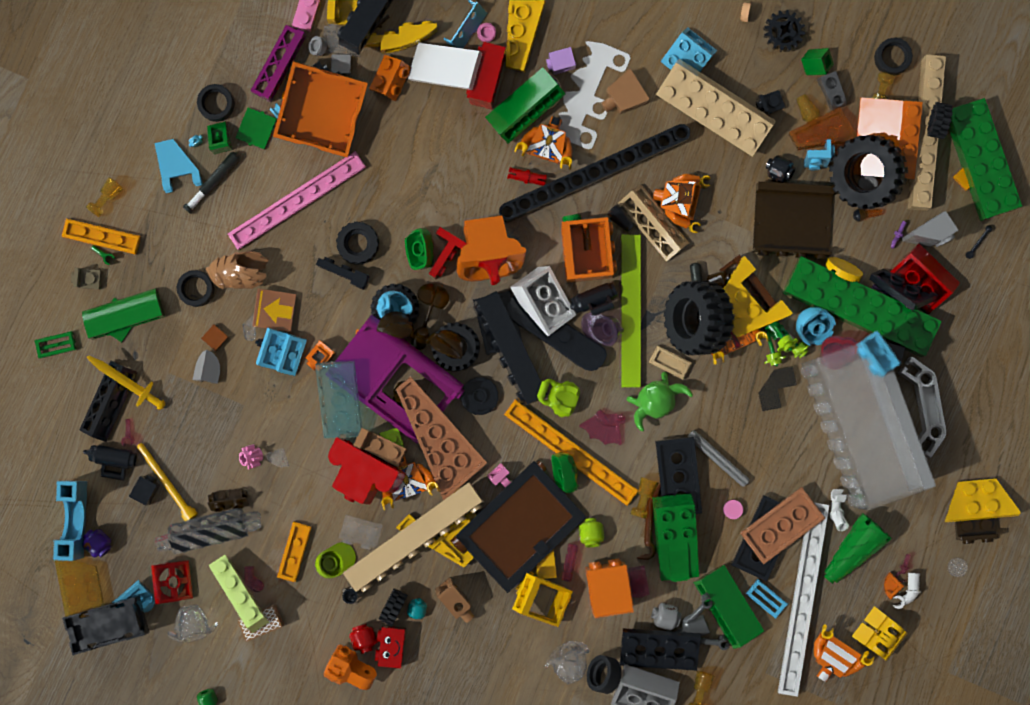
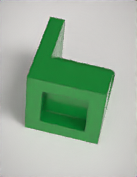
[801,48,834,76]

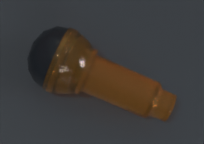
[853,209,883,222]

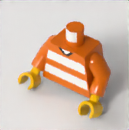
[814,624,875,682]

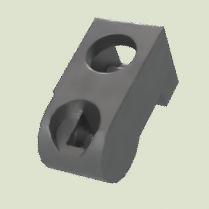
[816,71,846,110]

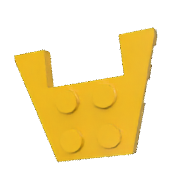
[723,256,793,337]

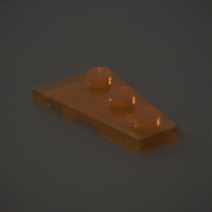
[789,107,857,150]

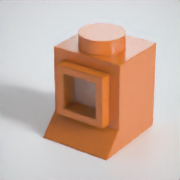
[305,340,336,371]

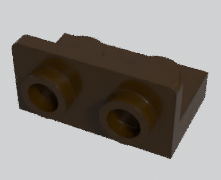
[955,518,999,544]

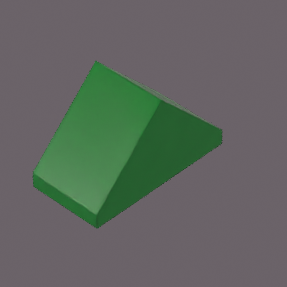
[207,121,233,155]

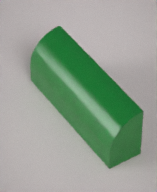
[485,67,565,144]
[82,288,165,340]
[693,565,764,649]

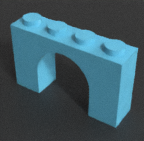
[53,480,88,561]

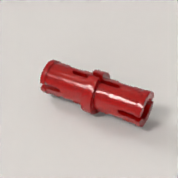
[507,167,547,186]

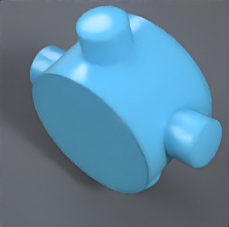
[188,135,203,148]

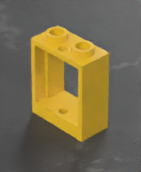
[512,573,573,627]

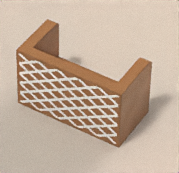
[238,604,284,641]

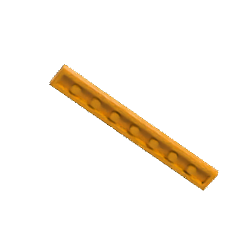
[504,399,639,506]

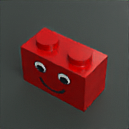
[375,626,406,669]

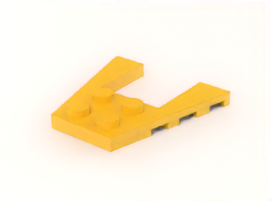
[396,488,476,568]

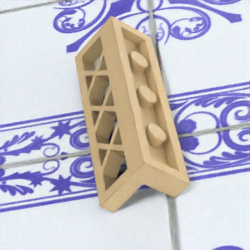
[619,185,689,262]

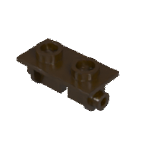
[207,488,249,512]

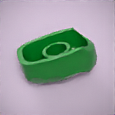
[405,228,434,270]
[551,452,579,493]

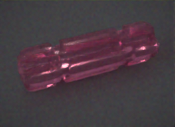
[562,543,578,582]

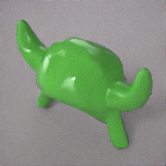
[627,372,693,432]

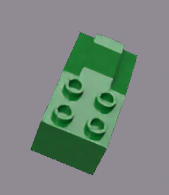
[652,494,699,582]

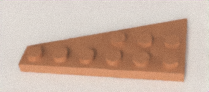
[396,376,487,500]

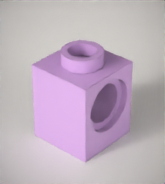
[546,47,576,75]

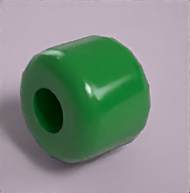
[196,689,218,705]

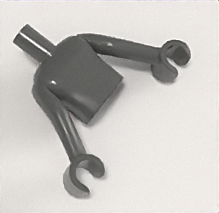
[674,593,730,650]

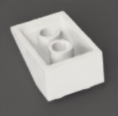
[510,266,576,336]

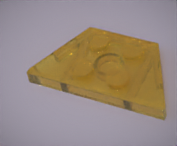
[54,560,104,618]

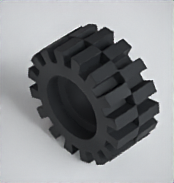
[927,102,953,139]
[378,588,408,626]

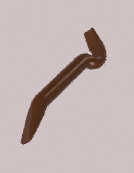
[637,484,660,560]

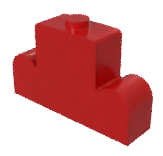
[328,437,406,505]

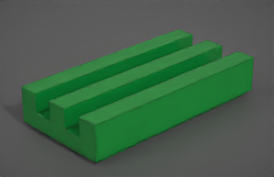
[34,331,77,359]

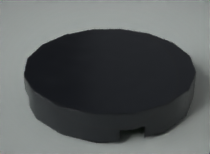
[461,377,499,415]

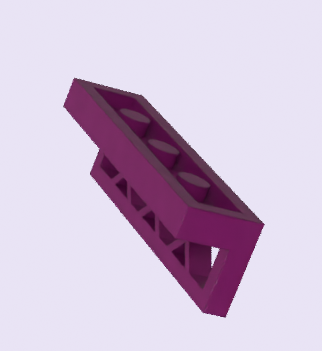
[250,25,307,102]

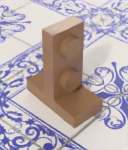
[354,428,407,467]

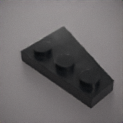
[869,269,938,311]

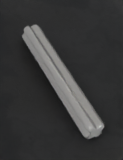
[687,430,749,487]

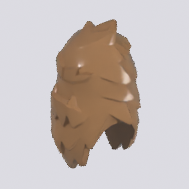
[206,251,269,289]

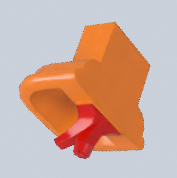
[456,215,526,285]

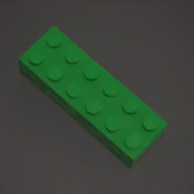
[949,98,1022,221]

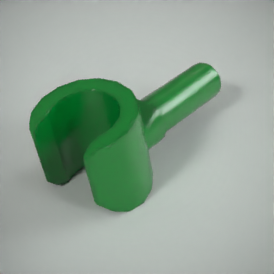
[91,245,115,265]

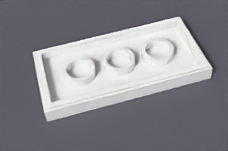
[408,43,483,90]

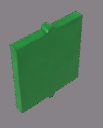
[235,107,277,150]

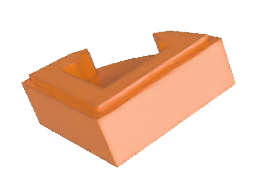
[884,572,904,600]

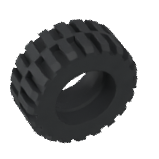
[829,135,908,209]
[663,281,735,355]

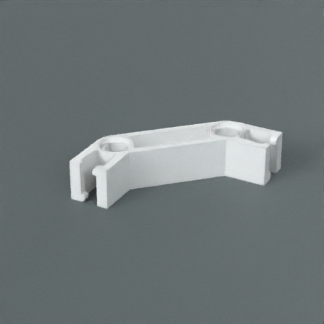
[898,357,946,458]

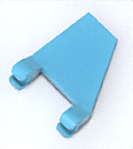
[155,139,203,193]

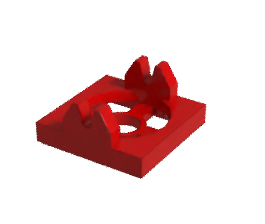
[151,560,193,604]

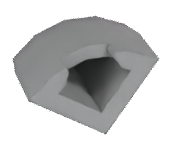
[193,350,220,384]

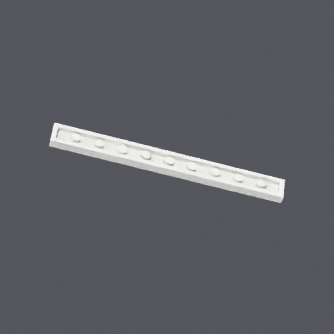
[778,503,829,697]

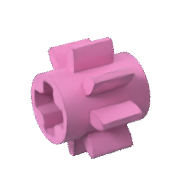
[239,444,263,469]

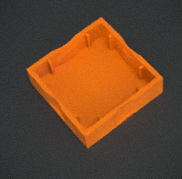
[273,61,368,158]

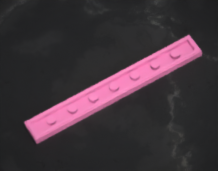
[228,151,366,250]

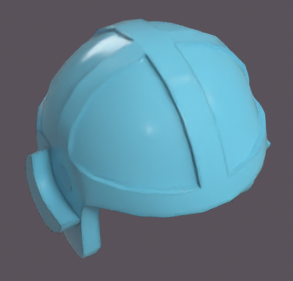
[377,291,413,318]

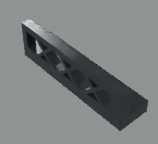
[79,360,138,442]

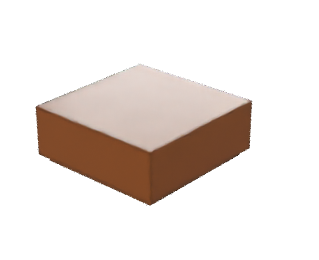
[201,324,229,351]

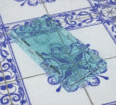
[315,361,362,438]

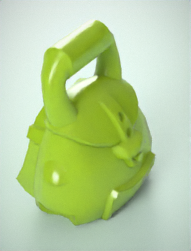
[537,379,580,417]

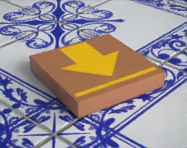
[252,288,296,332]

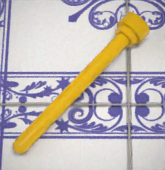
[137,443,198,522]

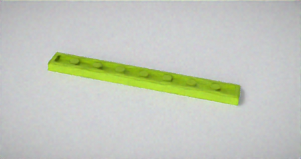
[621,235,641,388]

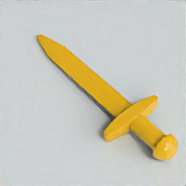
[87,356,165,410]

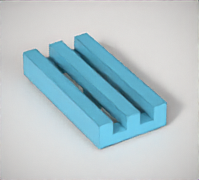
[745,579,787,619]

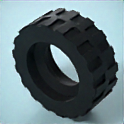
[336,221,379,265]

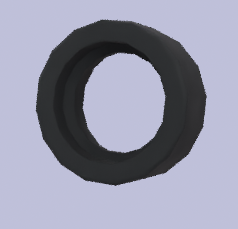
[874,37,913,76]
[197,84,235,122]
[176,270,215,307]
[586,655,622,694]

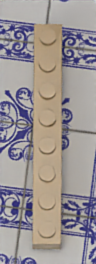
[908,55,946,211]
[343,483,484,592]

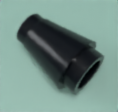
[607,203,635,232]

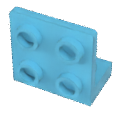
[661,28,717,72]

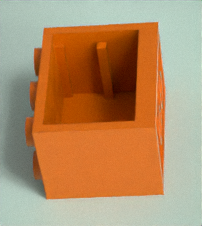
[561,217,617,283]
[585,559,634,618]

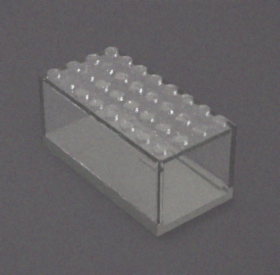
[800,344,936,510]

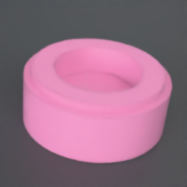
[477,23,496,43]
[723,500,743,519]

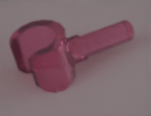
[121,419,135,446]

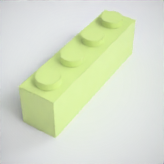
[208,555,269,633]

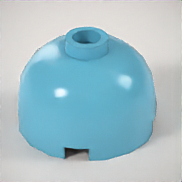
[796,307,836,346]

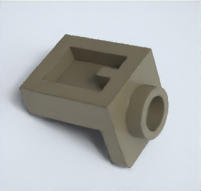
[71,267,102,290]

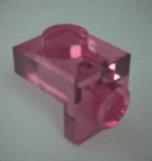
[627,565,650,598]

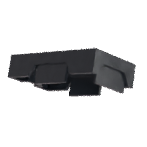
[62,596,150,655]

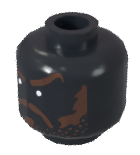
[765,155,796,183]

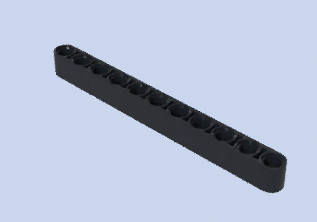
[499,124,691,222]

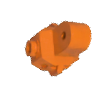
[323,644,377,690]

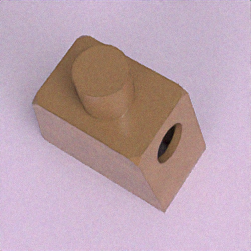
[601,69,650,114]
[435,577,475,623]

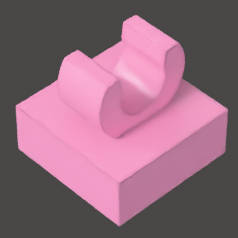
[487,463,511,488]

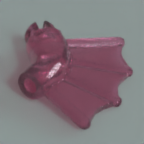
[579,409,626,445]

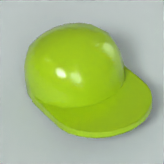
[315,542,356,579]

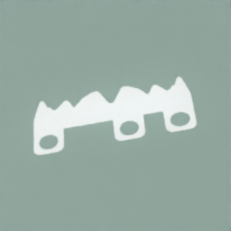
[559,41,630,149]

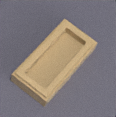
[648,345,691,380]

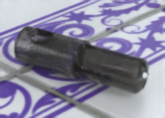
[583,227,592,251]

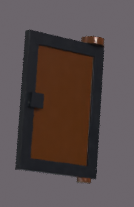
[450,461,586,593]

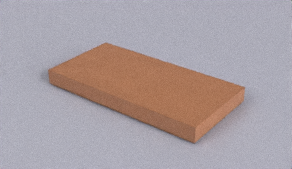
[740,487,825,564]

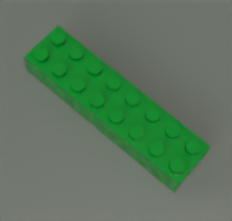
[782,256,942,357]

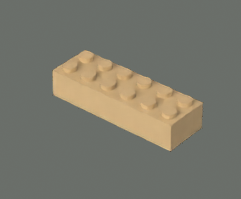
[656,59,776,157]

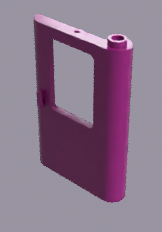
[325,314,464,444]

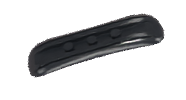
[506,295,607,371]

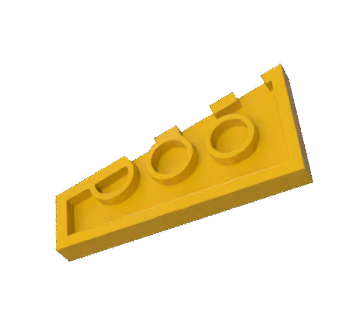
[506,0,546,73]

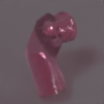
[244,566,264,592]

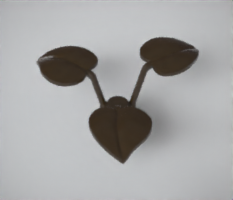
[377,284,463,359]

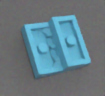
[256,327,307,376]

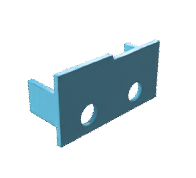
[444,0,487,49]

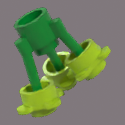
[764,321,809,366]

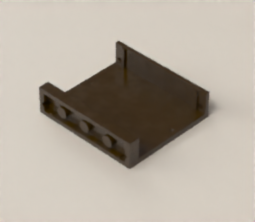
[752,181,835,260]

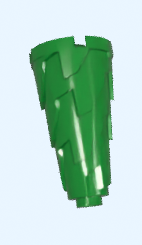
[824,513,892,584]

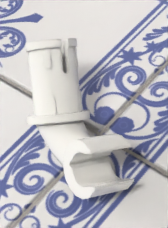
[829,489,849,531]
[892,573,921,609]

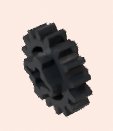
[763,10,805,52]

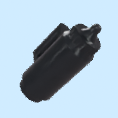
[566,283,618,316]
[83,445,137,481]

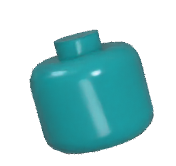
[407,598,427,619]

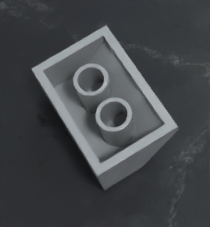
[901,211,958,247]
[611,664,680,705]

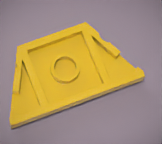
[945,479,1021,523]

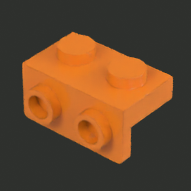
[369,55,411,101]

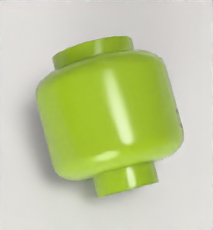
[579,518,605,548]

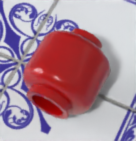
[349,624,377,654]

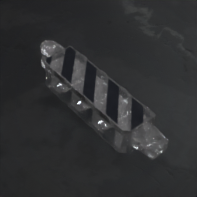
[155,508,261,555]

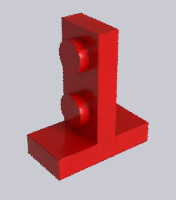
[429,227,467,279]

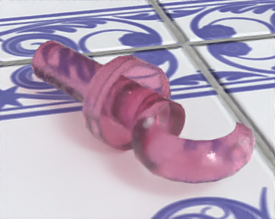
[895,554,911,583]

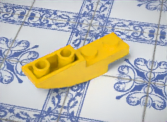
[364,21,438,54]

